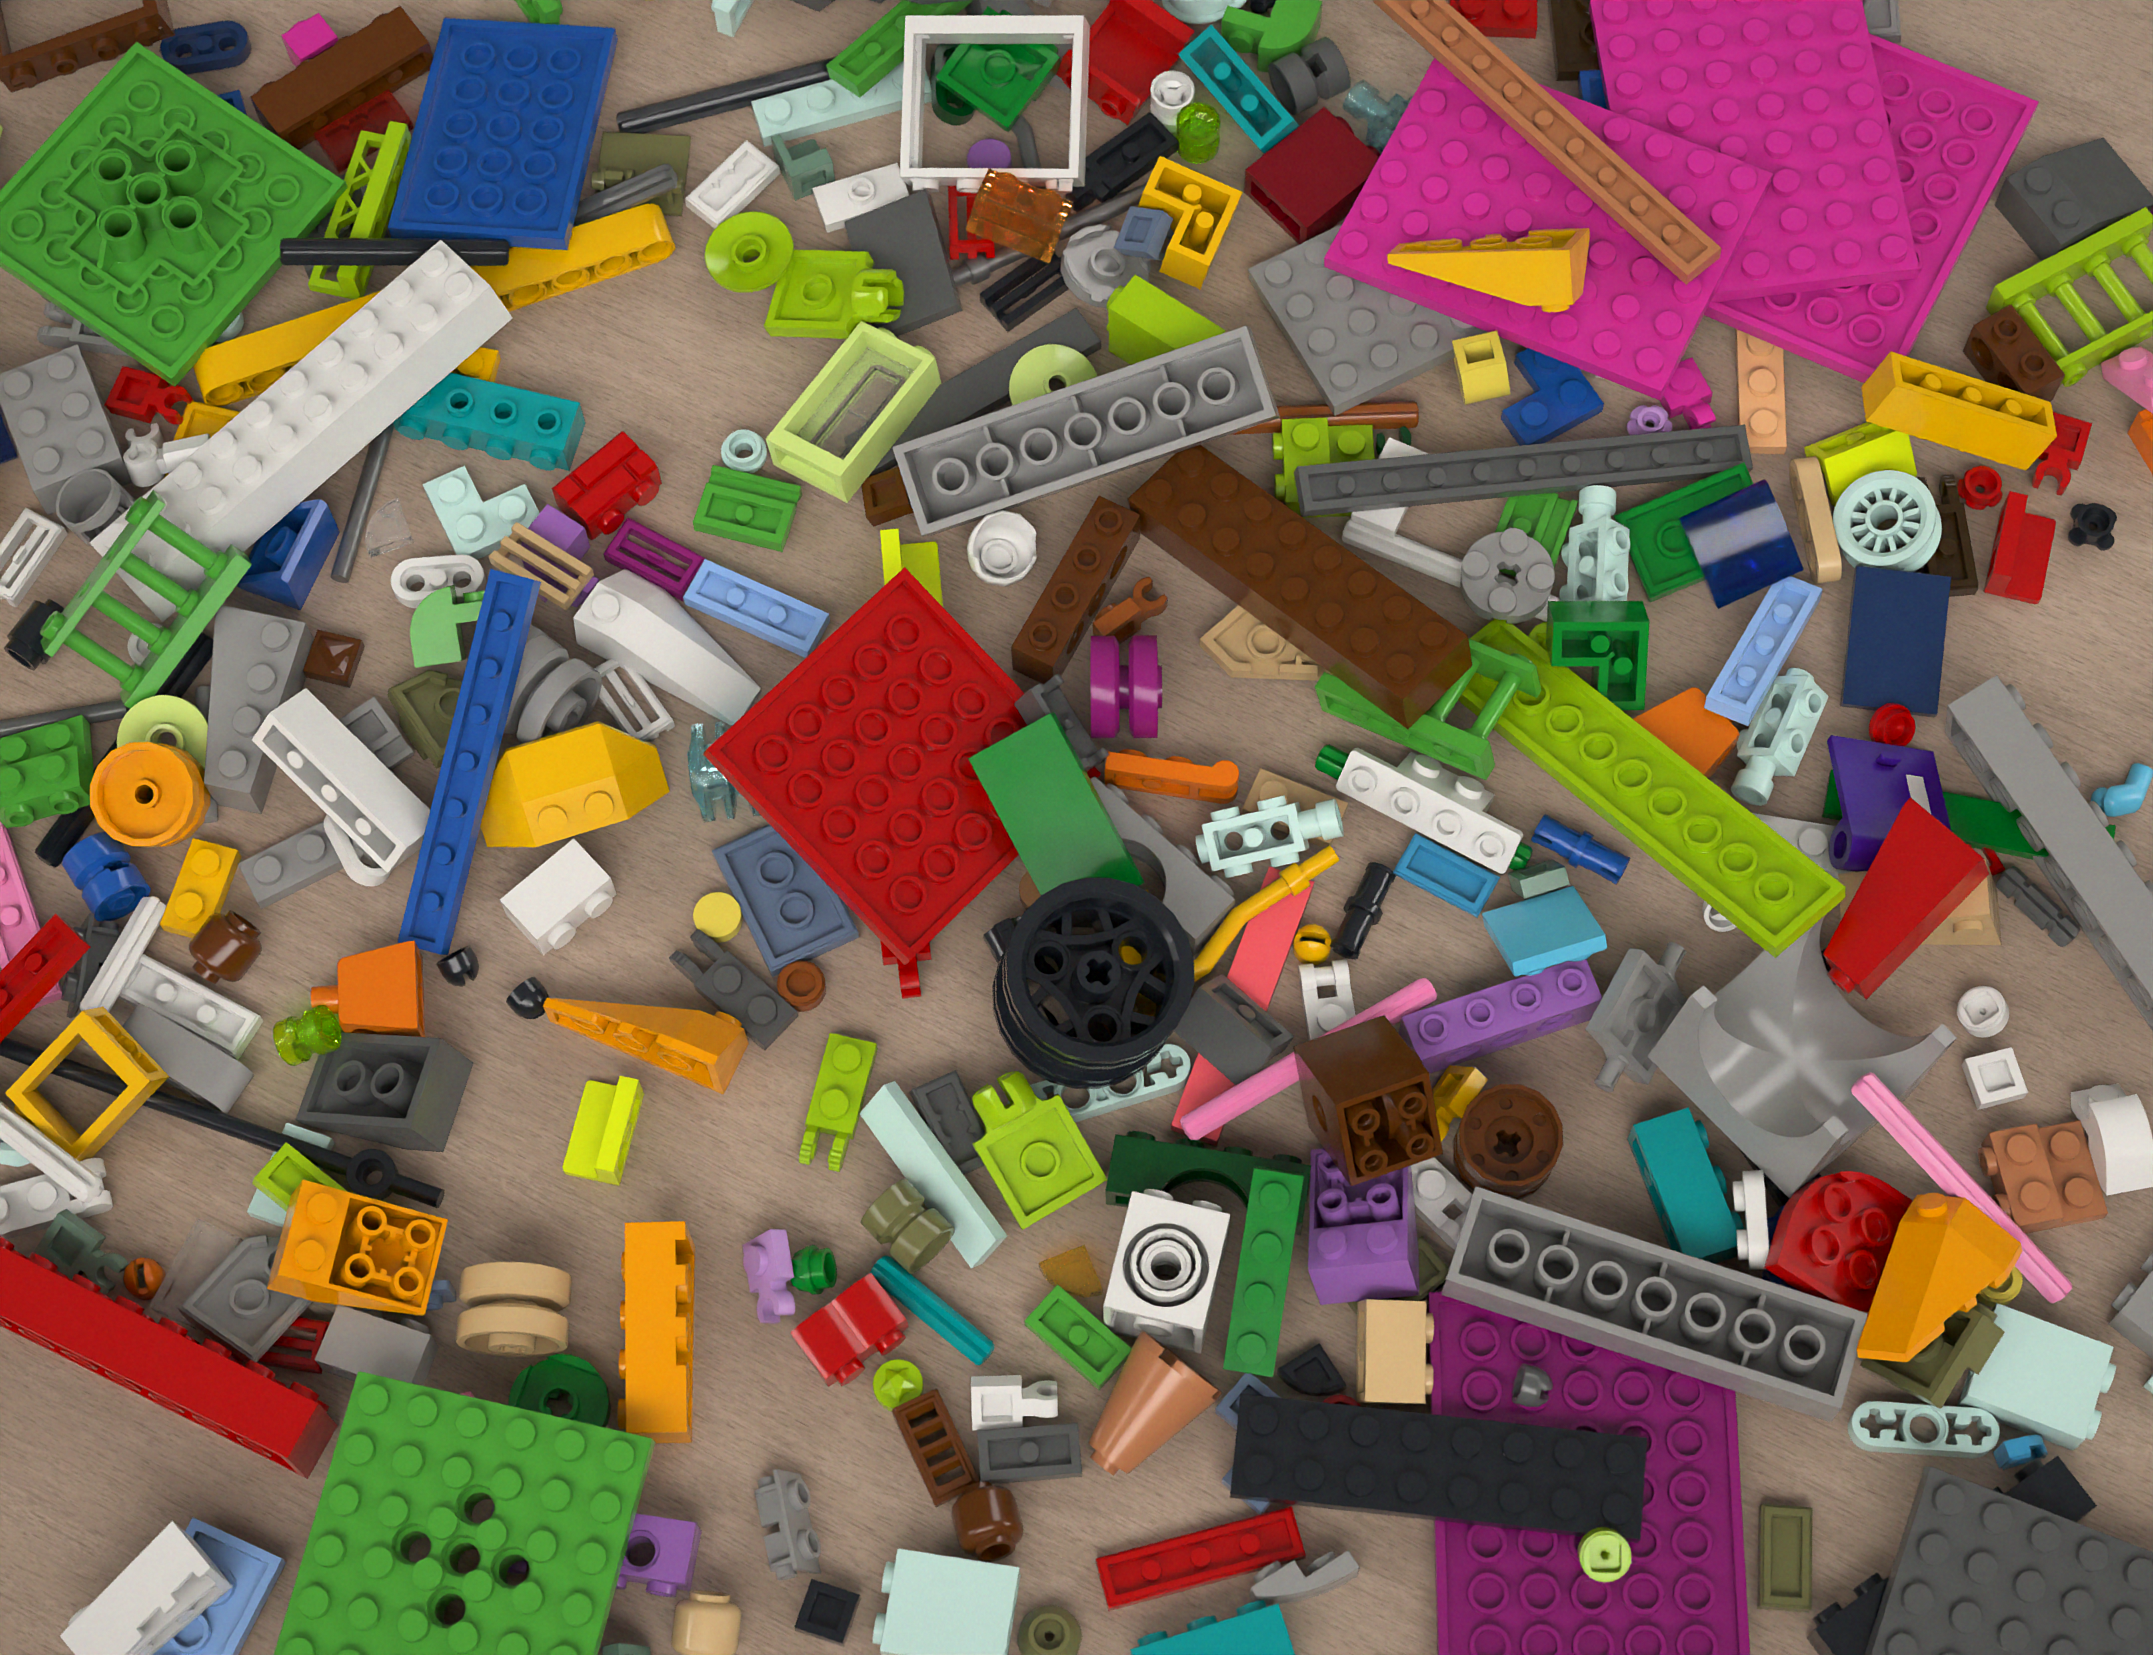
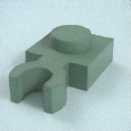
[34,1209,129,1294]

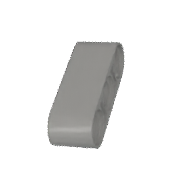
[122,1004,254,1114]

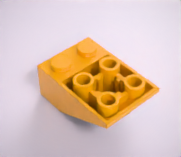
[267,1179,448,1316]

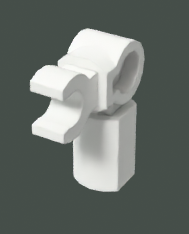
[123,423,211,487]

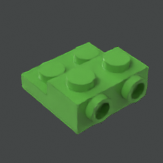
[0,715,94,828]

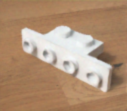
[1336,748,1523,874]

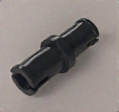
[1330,862,1396,960]

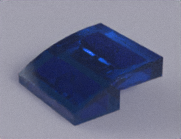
[1679,479,1804,609]

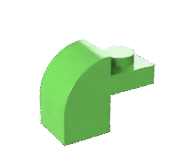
[1221,0,1322,72]
[410,585,485,668]

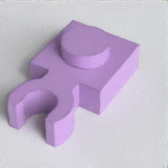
[742,1229,795,1324]

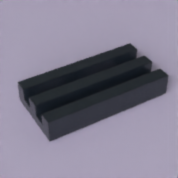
[979,244,1069,332]

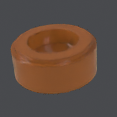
[777,961,826,1012]

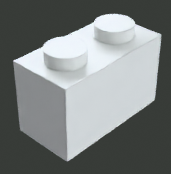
[500,838,616,956]

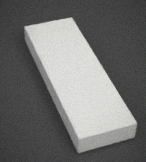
[118,954,263,1061]

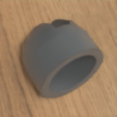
[1512,1363,1553,1407]

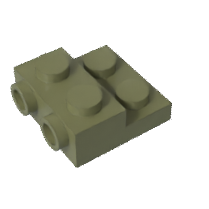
[1860,1302,2005,1409]

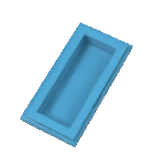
[1393,833,1500,918]

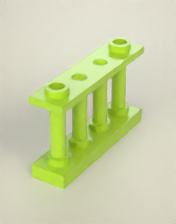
[1986,207,2153,387]

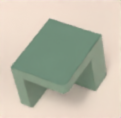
[771,134,835,201]

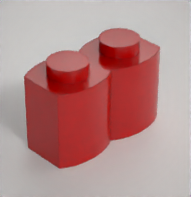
[790,1273,909,1387]

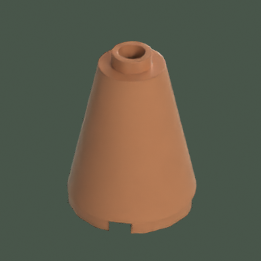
[1088,1331,1223,1476]

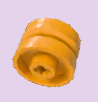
[90,742,211,847]

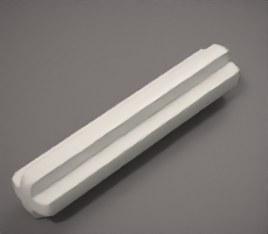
[80,896,166,1012]

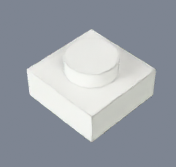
[1962,1047,2028,1110]

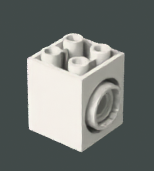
[1103,1189,1230,1354]

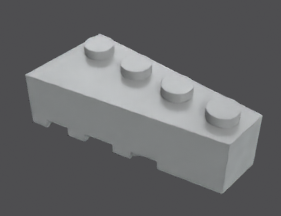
[204,605,314,814]

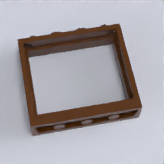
[0,0,175,93]

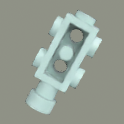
[1559,485,1630,601]
[1731,668,1829,806]
[1196,795,1344,878]

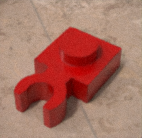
[104,366,193,425]
[2032,412,2092,496]

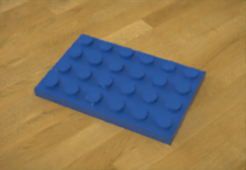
[388,18,618,250]

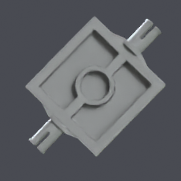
[1585,942,1687,1092]

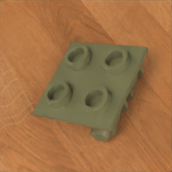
[592,132,691,216]

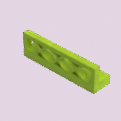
[308,121,412,300]

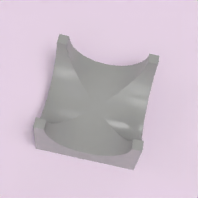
[1648,915,1957,1198]

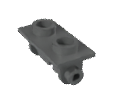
[61,913,121,1018]

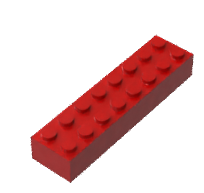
[0,1236,338,1479]

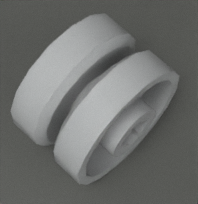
[504,635,602,744]

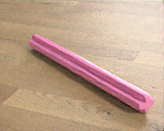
[1180,978,1437,1140]
[1851,1072,2072,1303]

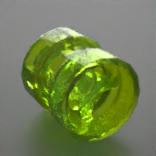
[1176,102,1221,164]
[273,1005,342,1066]

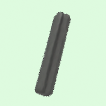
[573,164,678,227]

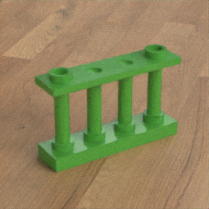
[40,490,252,709]
[1315,638,1541,780]

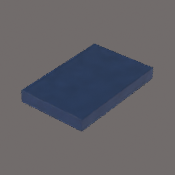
[1840,566,1951,718]

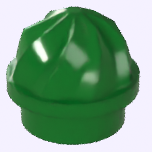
[790,1245,837,1295]

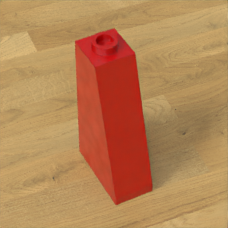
[1823,797,1989,1000]

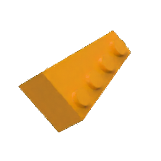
[617,1221,695,1443]

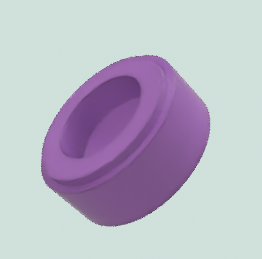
[967,139,1012,168]

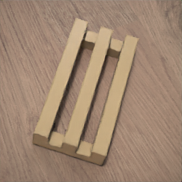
[489,521,594,611]

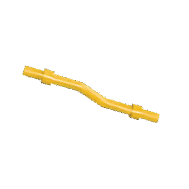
[1102,845,1340,1037]

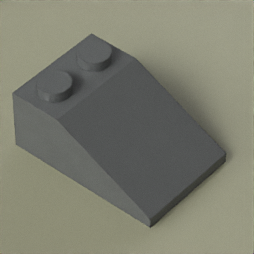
[1995,137,2153,261]
[296,1031,474,1152]

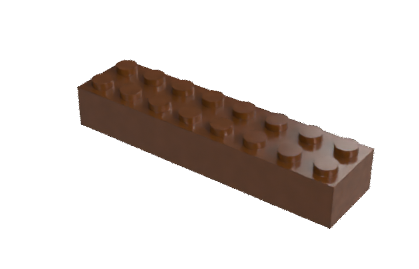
[1128,445,1472,729]

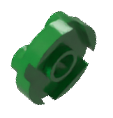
[508,1354,611,1428]

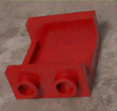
[1056,0,1195,126]

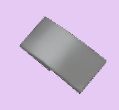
[1249,1550,1360,1605]

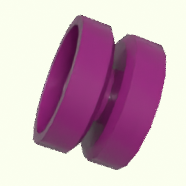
[1090,635,1162,738]

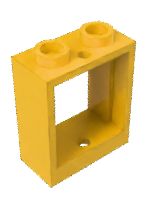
[5,1007,169,1161]

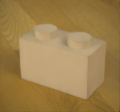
[1356,1299,1434,1405]

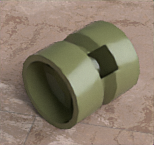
[861,1179,955,1274]

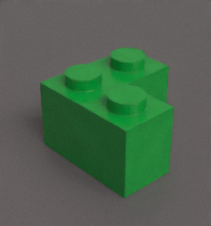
[1546,601,1650,710]

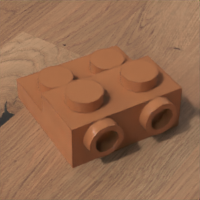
[1978,1120,2108,1234]

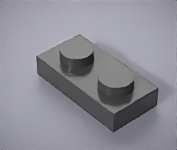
[977,1423,1082,1484]

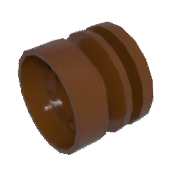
[1453,1084,1563,1200]

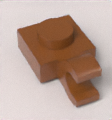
[1093,577,1168,645]

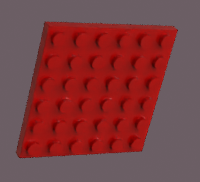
[703,567,1101,965]

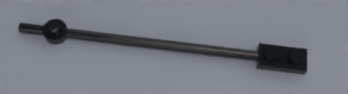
[0,1037,445,1208]

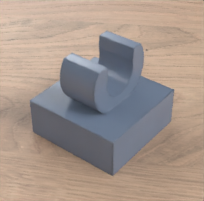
[1114,206,1174,261]

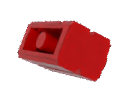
[552,431,662,541]

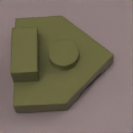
[388,669,462,769]

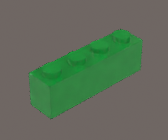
[1223,1165,1304,1377]

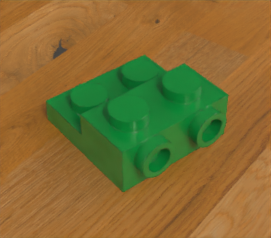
[936,6,1061,132]

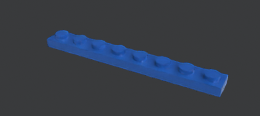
[397,569,541,955]

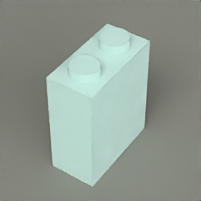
[1957,1303,2116,1451]
[873,1549,1021,1655]

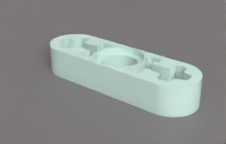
[1848,1401,2000,1458]

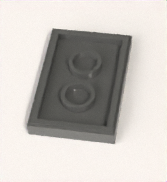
[844,189,963,337]

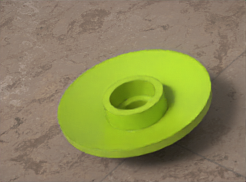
[705,211,794,293]

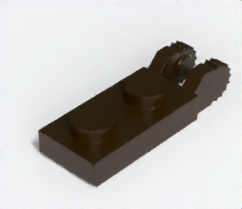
[1916,474,1979,597]

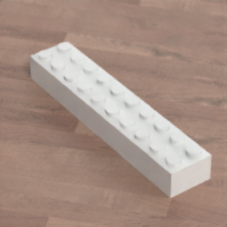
[89,240,512,623]

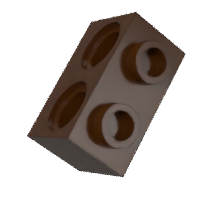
[1963,305,2065,402]

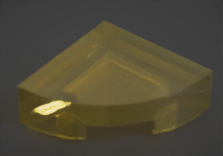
[1038,1245,1103,1297]

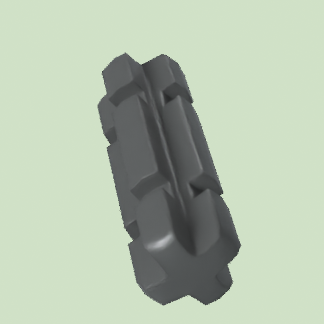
[1996,866,2081,947]

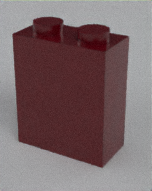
[1244,107,1381,244]

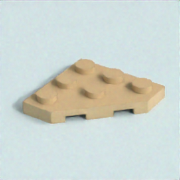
[1199,605,1336,681]

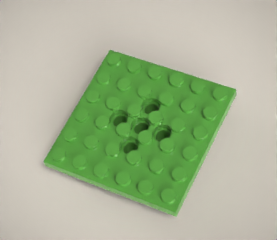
[0,42,347,387]
[274,1371,655,1655]

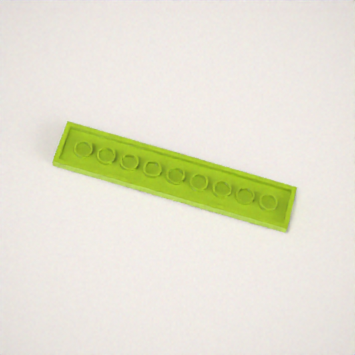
[1458,618,1846,958]

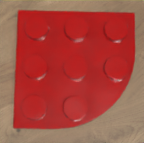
[1764,1171,1913,1317]

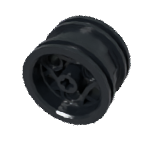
[992,877,1194,1089]

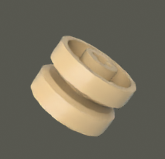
[456,1262,572,1357]

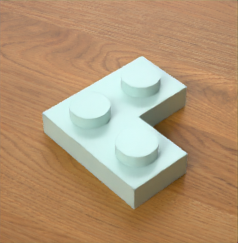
[422,466,540,560]

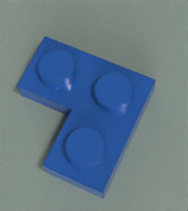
[1501,348,1604,446]

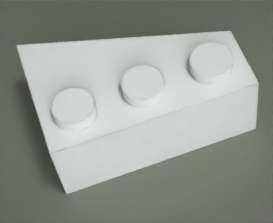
[60,1521,233,1655]

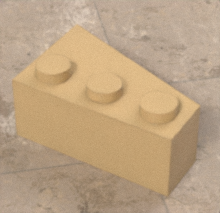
[1838,859,2002,945]

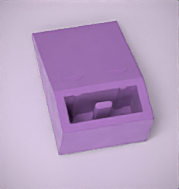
[1308,1148,1419,1305]

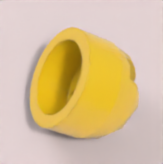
[1293,924,1332,966]

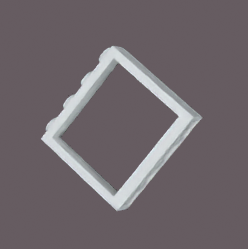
[900,15,1090,194]

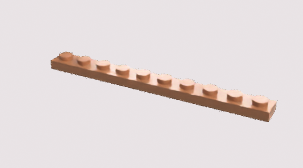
[1373,0,1721,285]

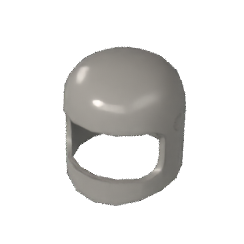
[55,468,135,547]

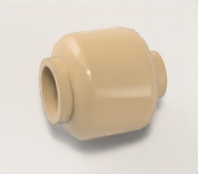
[671,1590,741,1655]

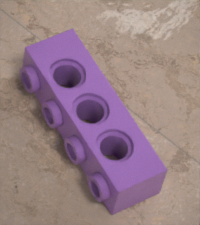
[1398,959,1602,1074]
[491,1502,702,1597]

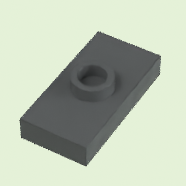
[910,1070,985,1175]

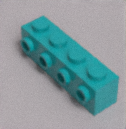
[393,373,586,471]

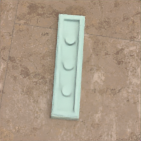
[859,1081,1008,1268]

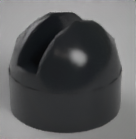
[436,945,479,987]
[506,977,549,1019]

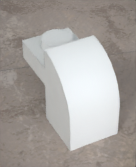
[2071,1083,2153,1196]

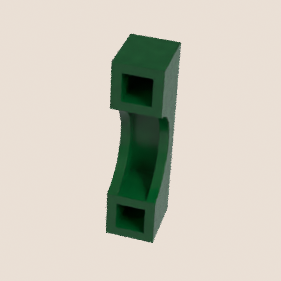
[1106,1131,1311,1235]

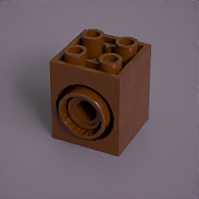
[1293,1015,1443,1186]

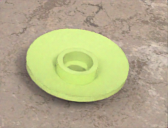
[1009,344,1097,406]
[117,695,208,770]

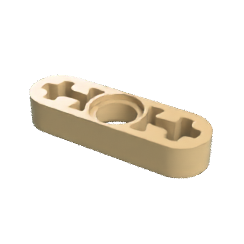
[1789,456,1842,584]

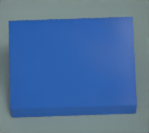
[236,499,340,611]

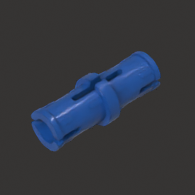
[1531,814,1631,885]

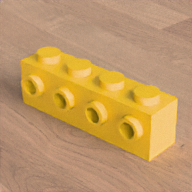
[1861,351,2057,471]

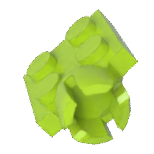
[764,250,904,339]
[972,1071,1107,1230]

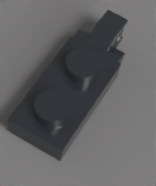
[1065,112,1180,213]

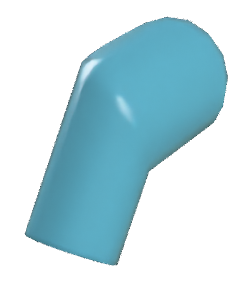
[2091,763,2153,817]

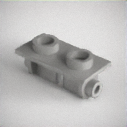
[754,1469,821,1581]

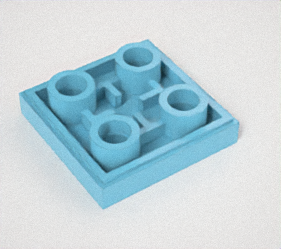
[1482,886,1608,977]

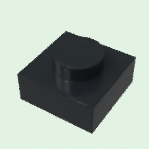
[794,1579,861,1647]

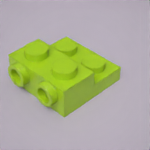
[1272,418,1375,518]

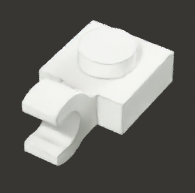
[971,1375,1058,1431]

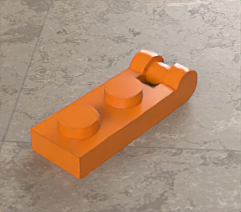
[1105,749,1239,804]

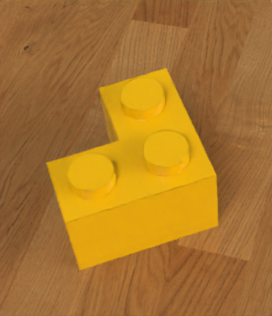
[1138,156,1242,290]

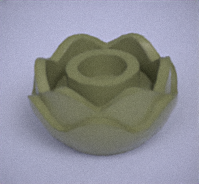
[1017,1605,1082,1655]

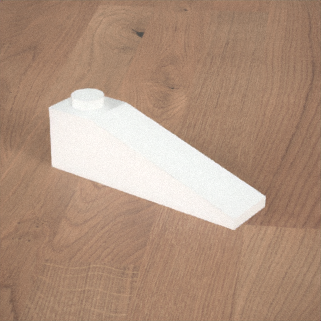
[573,569,761,726]

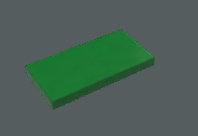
[968,712,1145,895]

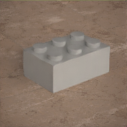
[0,345,132,515]

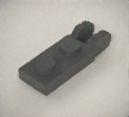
[669,929,798,1050]

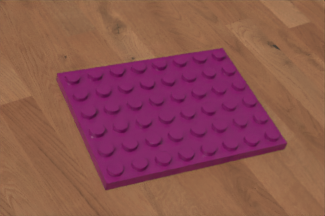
[1427,1292,1750,1655]

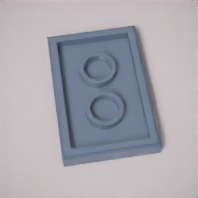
[712,824,859,977]

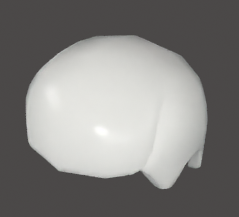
[967,510,1037,587]

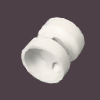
[1150,71,1195,133]

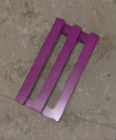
[603,518,706,602]

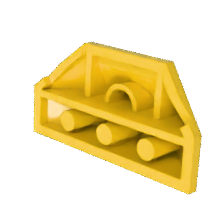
[480,721,670,847]

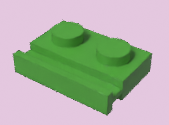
[693,465,802,552]
[1495,493,1579,577]

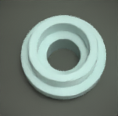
[721,429,767,474]

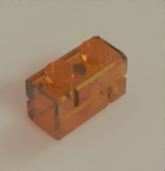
[965,168,1073,264]

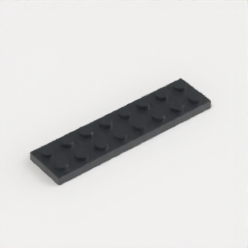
[1230,1393,1647,1543]

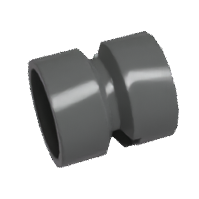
[1268,37,1351,116]

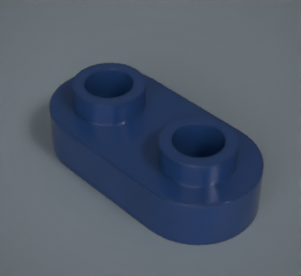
[160,21,251,75]

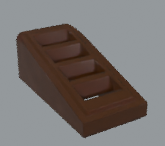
[892,1389,980,1508]

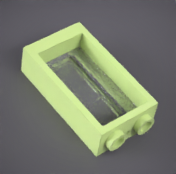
[766,321,942,503]

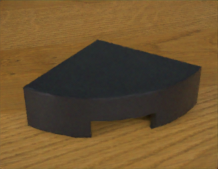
[1277,1343,1347,1396]

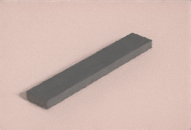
[844,308,1101,477]

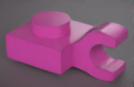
[1659,357,1716,430]

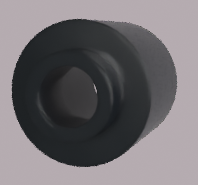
[4,599,65,670]

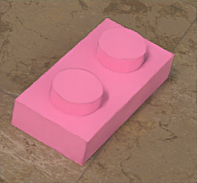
[2101,346,2153,413]

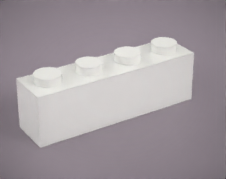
[252,688,430,873]

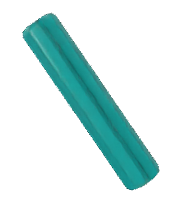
[870,1255,994,1366]

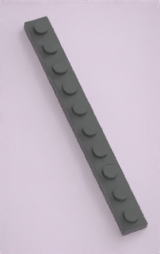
[1294,425,1753,517]

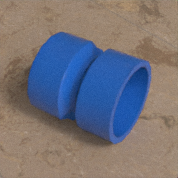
[62,832,151,922]

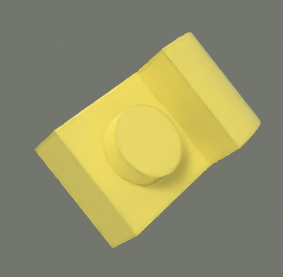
[1452,330,1510,405]

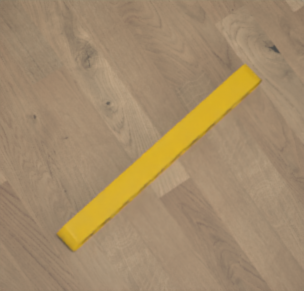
[193,203,675,407]

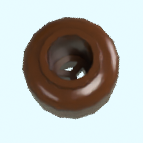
[189,910,262,984]
[951,1482,1024,1562]

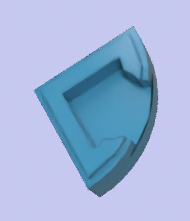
[1993,1435,2048,1470]

